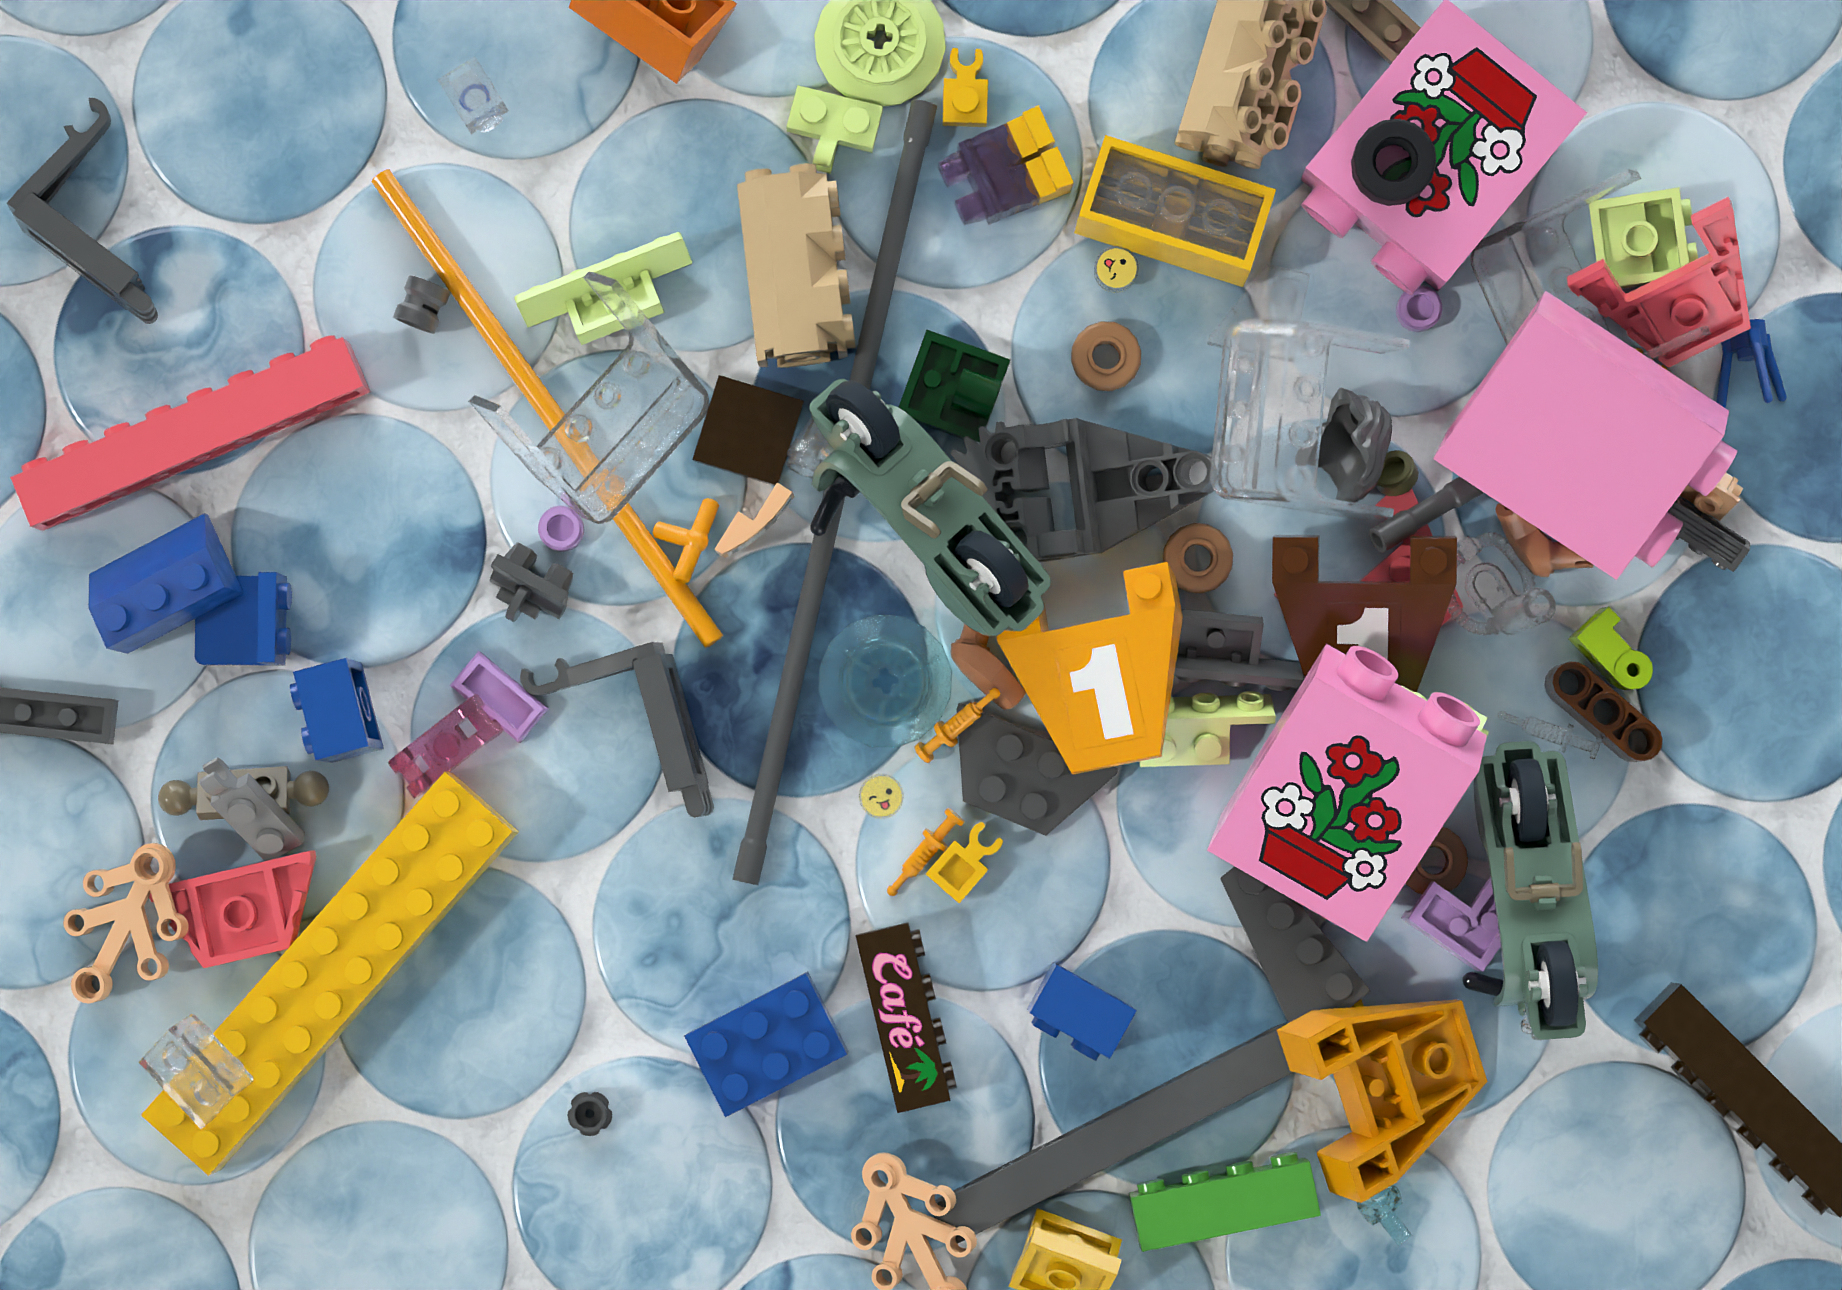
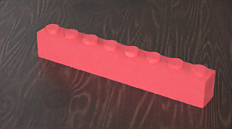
[10,335,370,531]

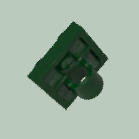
[898,330,1011,443]

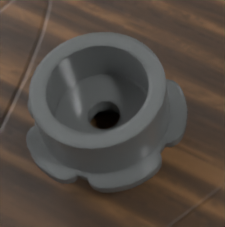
[567,1092,612,1136]

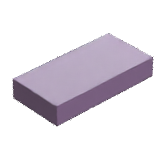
[450,651,549,743]

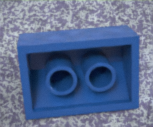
[88,513,244,654]

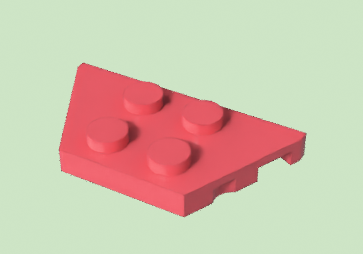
[148,850,316,968]

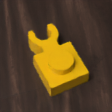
[942,48,988,127]
[926,822,1003,903]

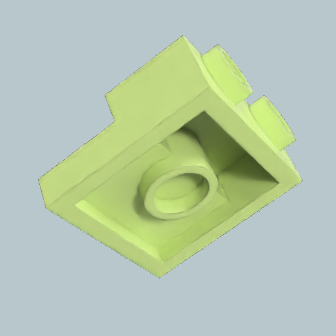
[1589,187,1698,289]

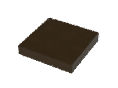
[692,375,804,486]

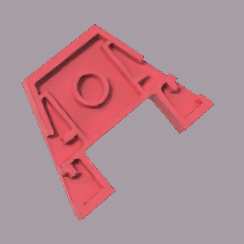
[1567,197,1751,368]

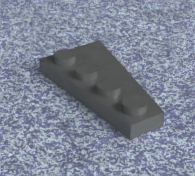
[1220,866,1371,1023]

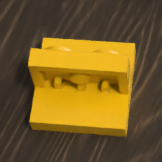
[1008,1208,1122,1290]

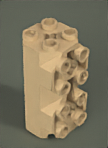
[1174,0,1327,169]
[737,163,856,368]

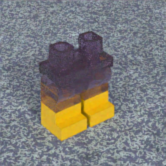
[938,105,1074,225]

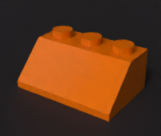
[568,0,737,84]

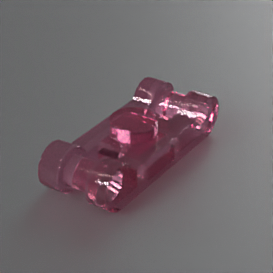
[388,694,504,799]

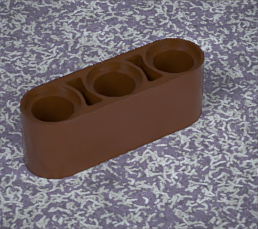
[1544,661,1663,762]

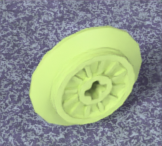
[814,0,946,106]

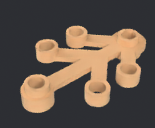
[63,843,188,1004]
[851,1152,977,1290]

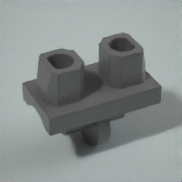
[490,543,573,622]

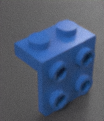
[194,572,292,666]

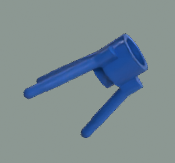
[1716,319,1787,408]

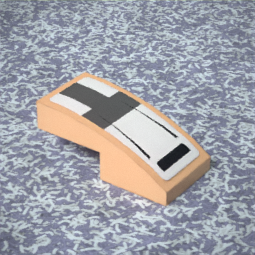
[714,483,794,558]

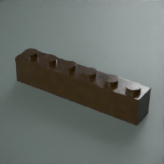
[1634,982,1842,1218]

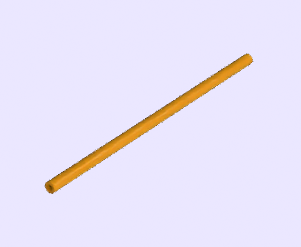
[371,169,723,649]

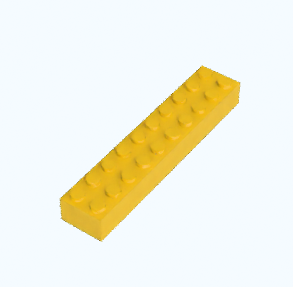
[141,772,519,1176]

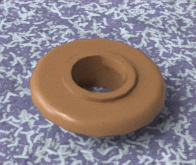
[1071,321,1141,391]
[1162,523,1233,594]
[1405,827,1468,894]

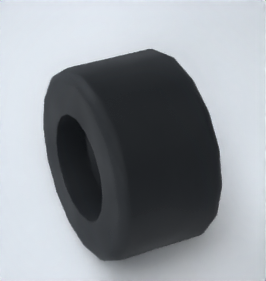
[1351,119,1437,206]

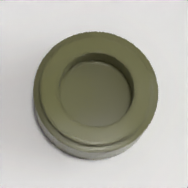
[1376,450,1419,496]

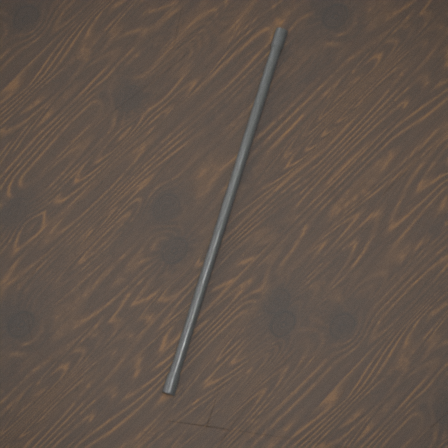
[732,100,937,885]

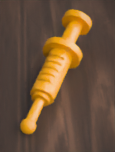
[914,688,1000,763]
[887,808,965,896]

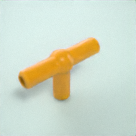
[653,498,719,584]

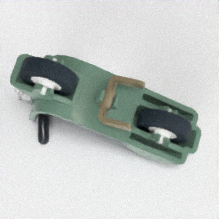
[809,379,1051,636]
[1462,741,1598,1040]

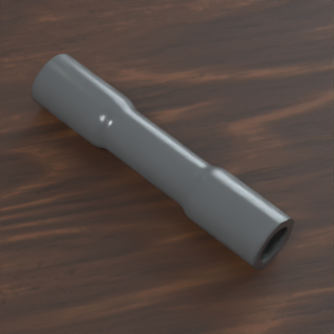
[1369,476,1484,553]

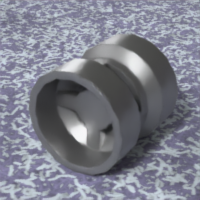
[393,275,451,334]

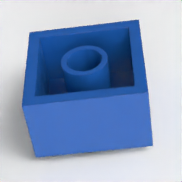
[290,658,384,763]
[1027,962,1137,1061]

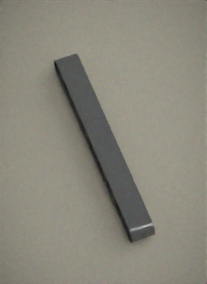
[933,1022,1294,1244]

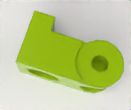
[1568,606,1653,690]

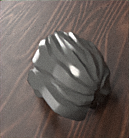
[1293,387,1392,506]

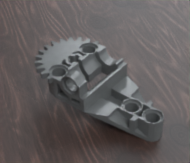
[950,418,1223,563]

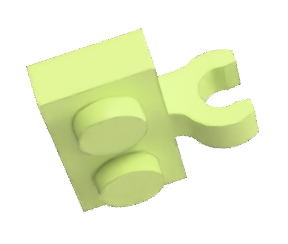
[786,85,883,174]

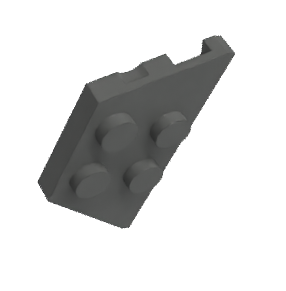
[956,703,1118,836]

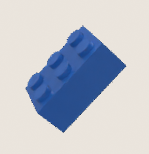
[684,971,849,1117]

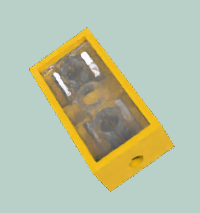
[1074,135,1276,287]

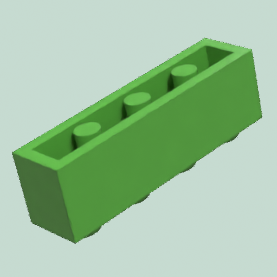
[1129,1152,1321,1252]

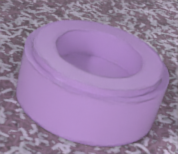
[1396,286,1442,332]
[538,506,584,552]

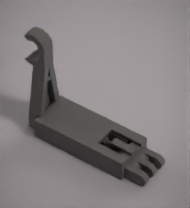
[7,98,158,324]
[520,642,714,817]

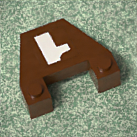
[1272,535,1457,692]

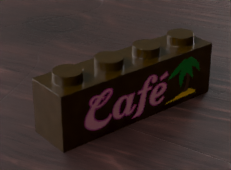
[855,922,957,1113]

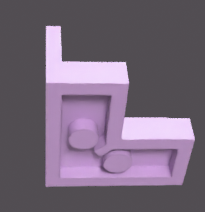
[1401,876,1501,972]

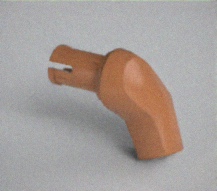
[1495,503,1594,578]
[950,624,1026,710]

